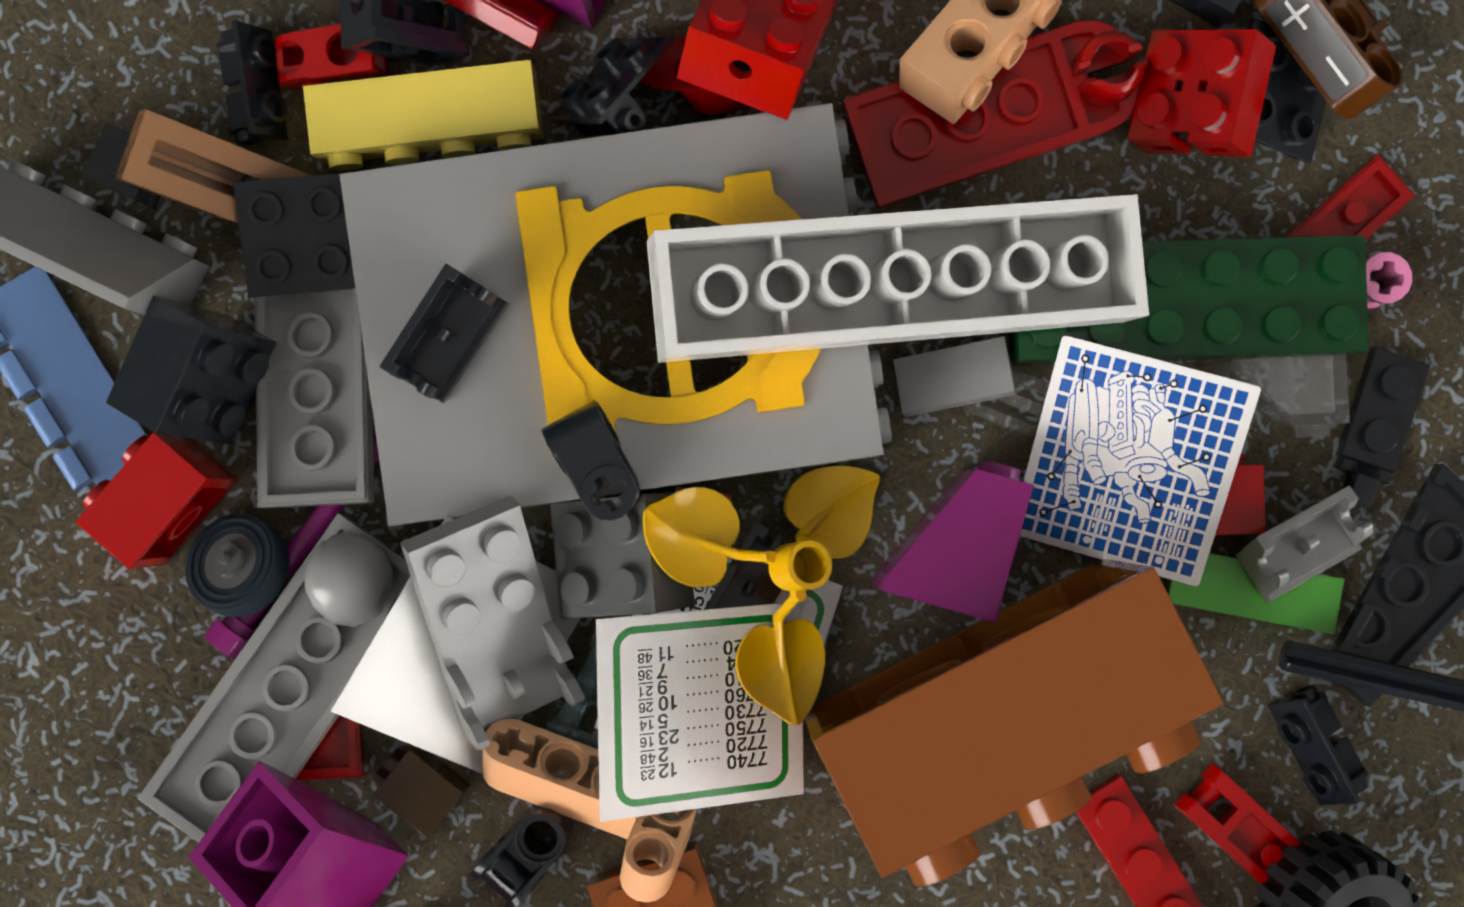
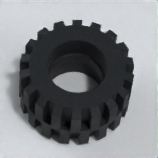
[1254,830,1421,907]

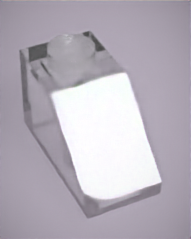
[1216,354,1350,438]

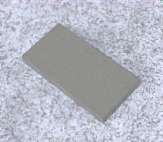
[255,288,375,509]

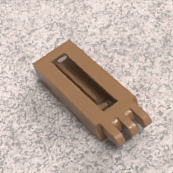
[115,109,311,226]

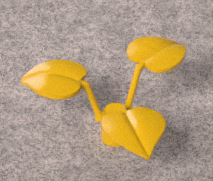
[643,466,880,725]

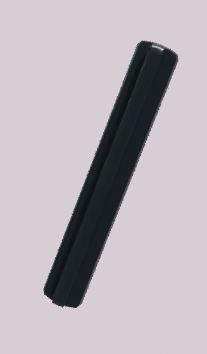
[1279,640,1464,712]

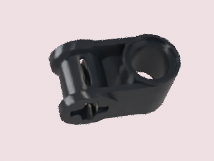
[541,399,640,521]
[469,805,574,907]

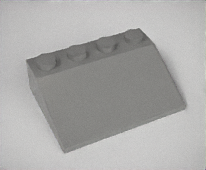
[0,160,210,315]

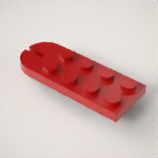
[841,21,1147,210]

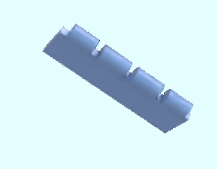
[0,266,148,491]

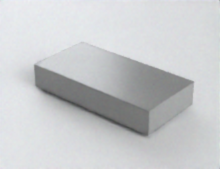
[893,336,1017,417]

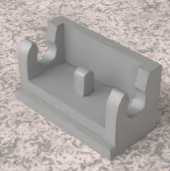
[1235,485,1373,604]

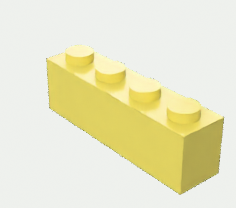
[303,60,544,171]

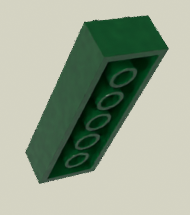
[1009,236,1369,365]

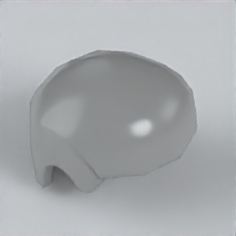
[304,532,394,627]

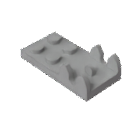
[400,496,585,751]

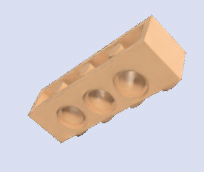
[899,0,1062,124]

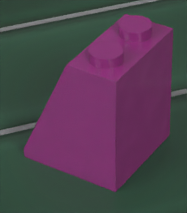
[872,461,1034,623]
[188,761,409,907]

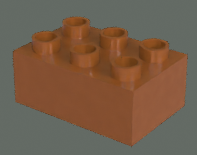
[805,559,1224,887]

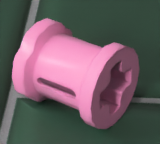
[1366,252,1412,309]

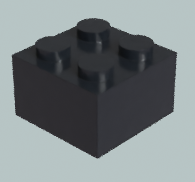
[106,296,277,444]

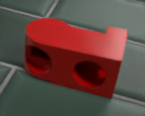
[274,23,389,90]

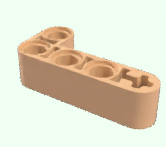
[482,718,697,902]

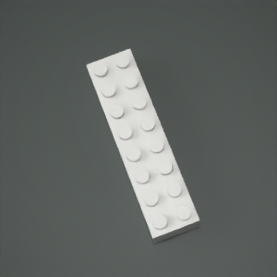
[647,194,1149,363]

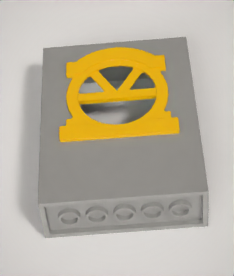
[340,103,892,526]

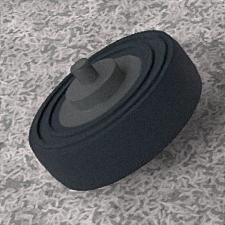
[185,514,290,617]

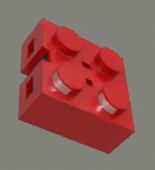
[1127,29,1276,157]

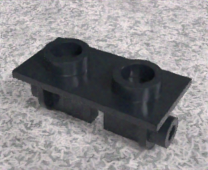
[216,20,288,145]
[1267,684,1368,805]

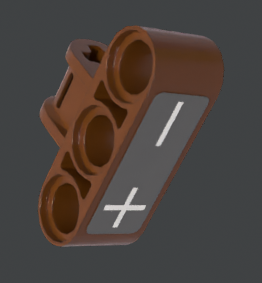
[1254,0,1403,119]

